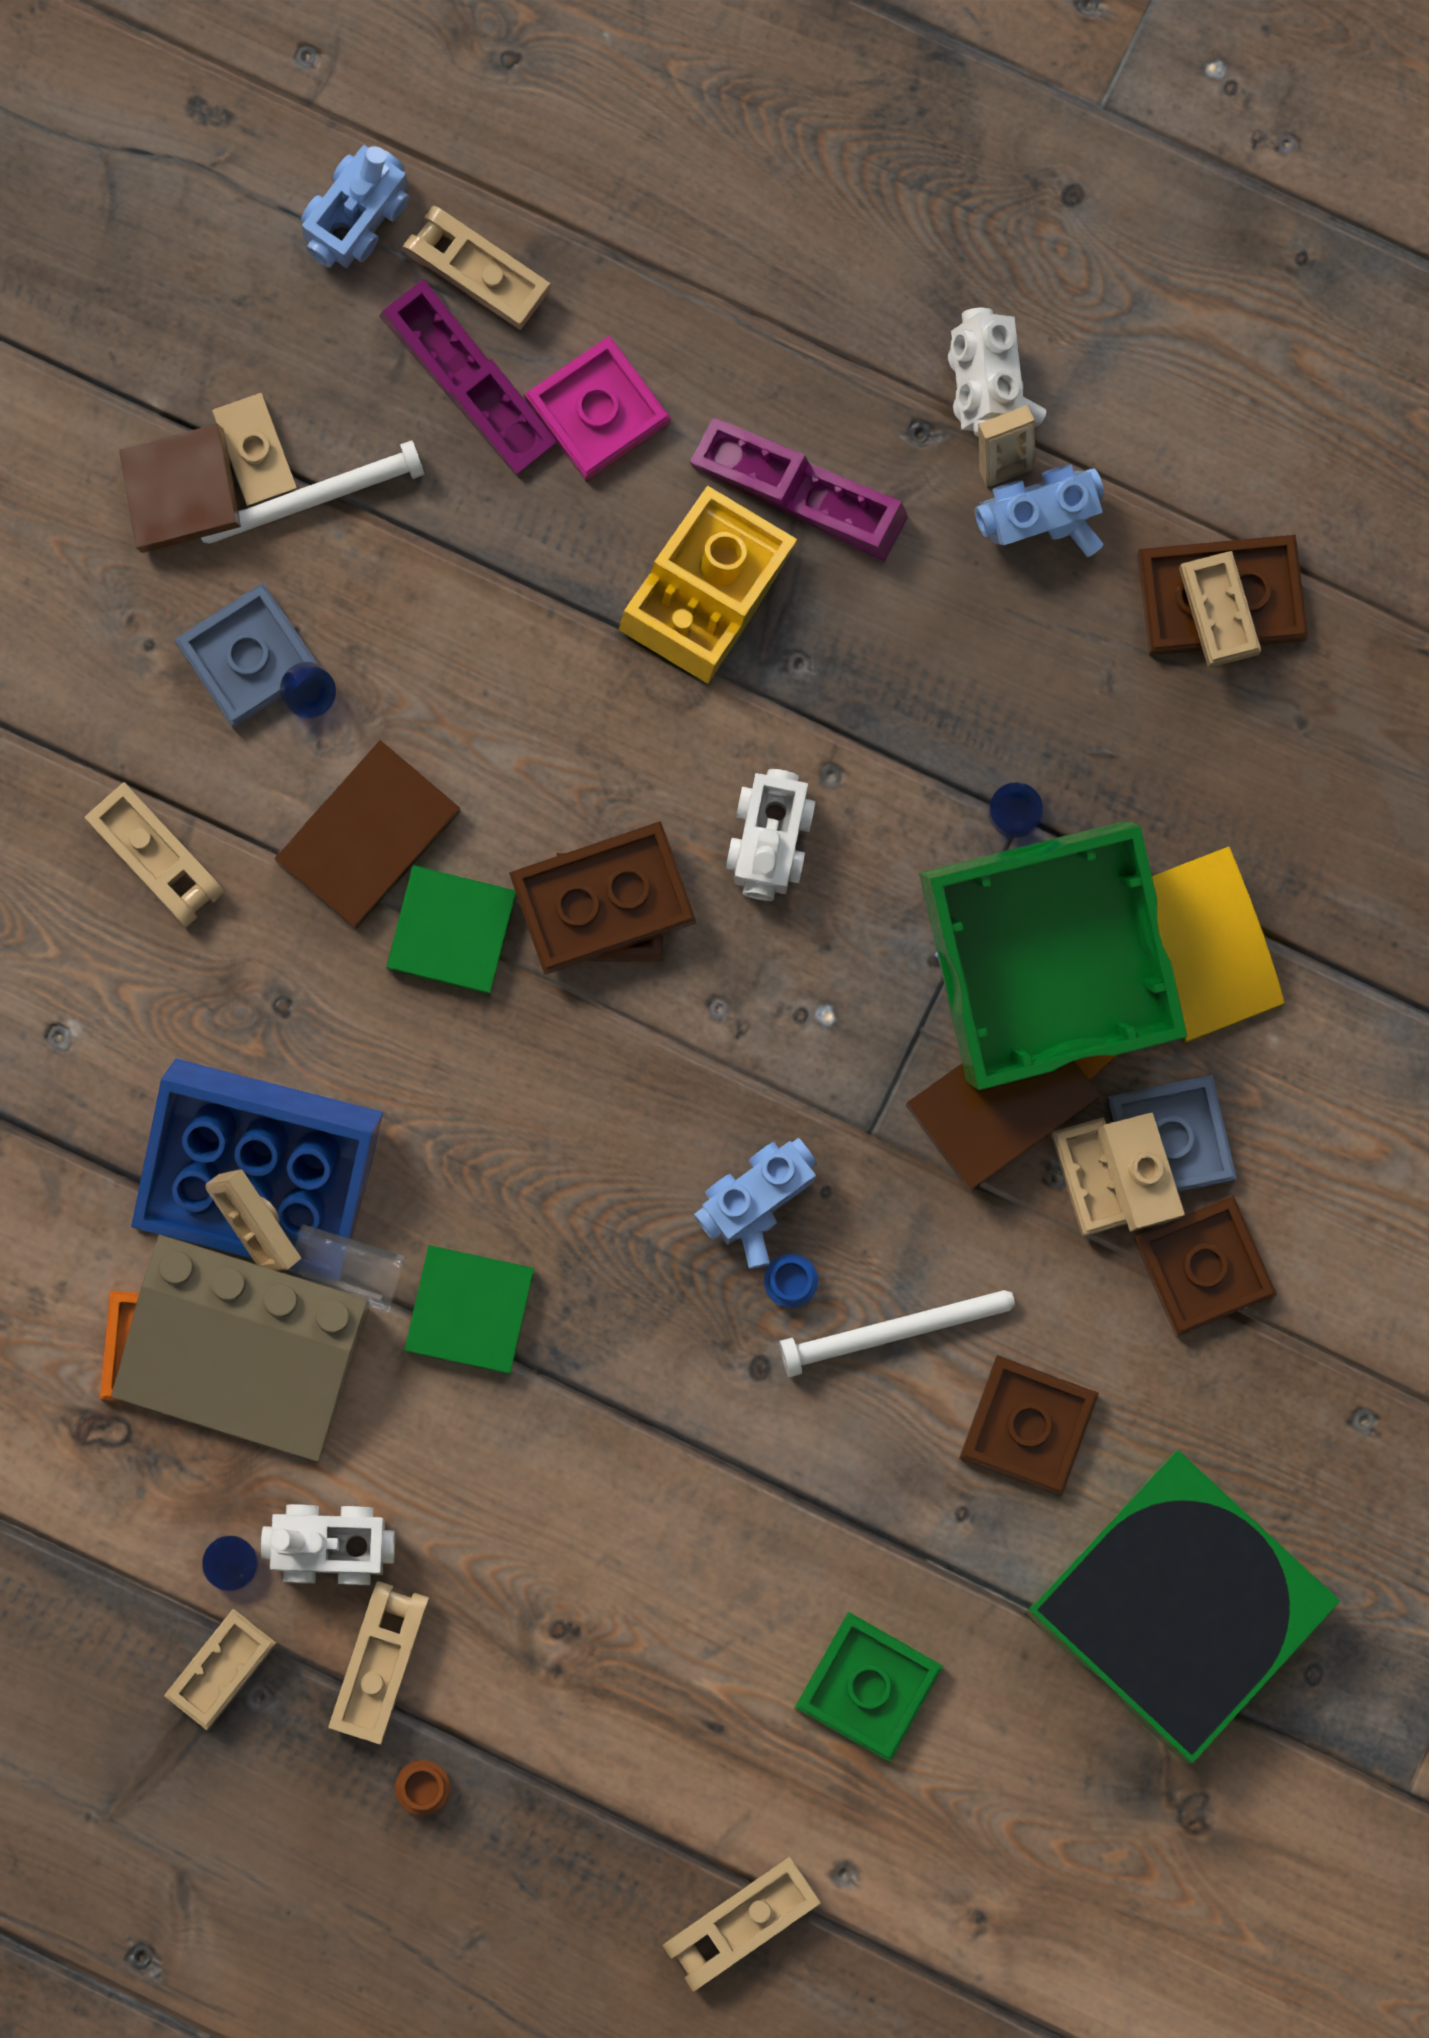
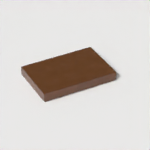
[1137,534,1308,656]
[274,740,461,930]
[509,821,696,975]
[906,1061,1101,1192]

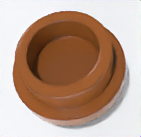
[395,1760,450,1816]

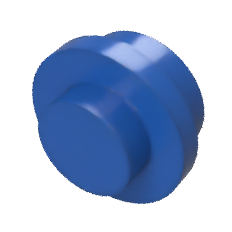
[764,1254,818,1308]

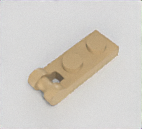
[402,206,551,331]
[84,782,225,928]
[328,1581,430,1745]
[662,1857,821,1992]

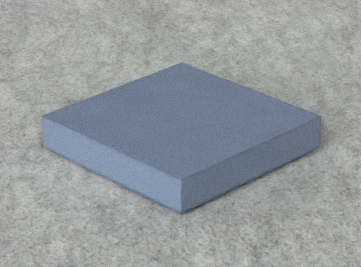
[174,583,322,729]
[1106,1075,1237,1193]

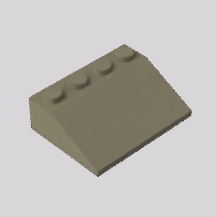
[111,1234,369,1463]

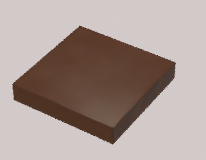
[119,423,241,553]
[1133,1196,1277,1337]
[959,1355,1099,1496]

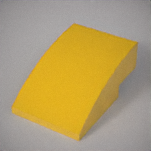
[618,485,797,684]
[1152,846,1285,1043]

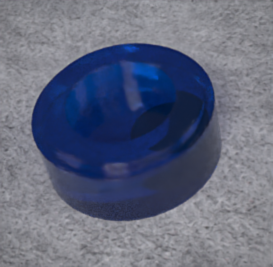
[280,662,336,718]
[989,782,1043,838]
[202,1536,259,1591]

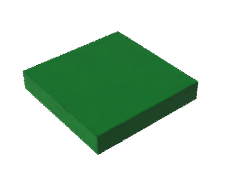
[386,865,516,996]
[404,1245,534,1375]
[794,1612,943,1763]

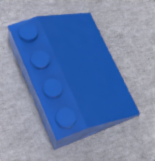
[131,1058,383,1281]

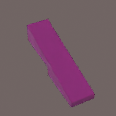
[379,279,558,475]
[690,417,908,562]

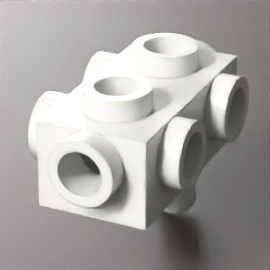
[948,308,1046,437]
[726,769,816,901]
[261,1504,395,1585]

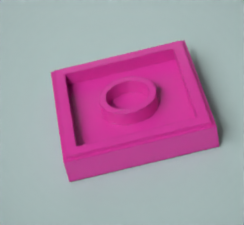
[524,335,671,482]

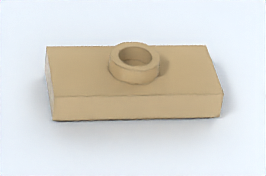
[212,393,297,508]
[978,405,1035,487]
[1179,551,1261,668]
[1098,1112,1185,1232]
[1051,1117,1127,1237]
[205,1169,302,1271]
[164,1609,277,1730]

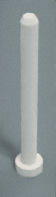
[201,440,425,544]
[779,1290,1015,1377]

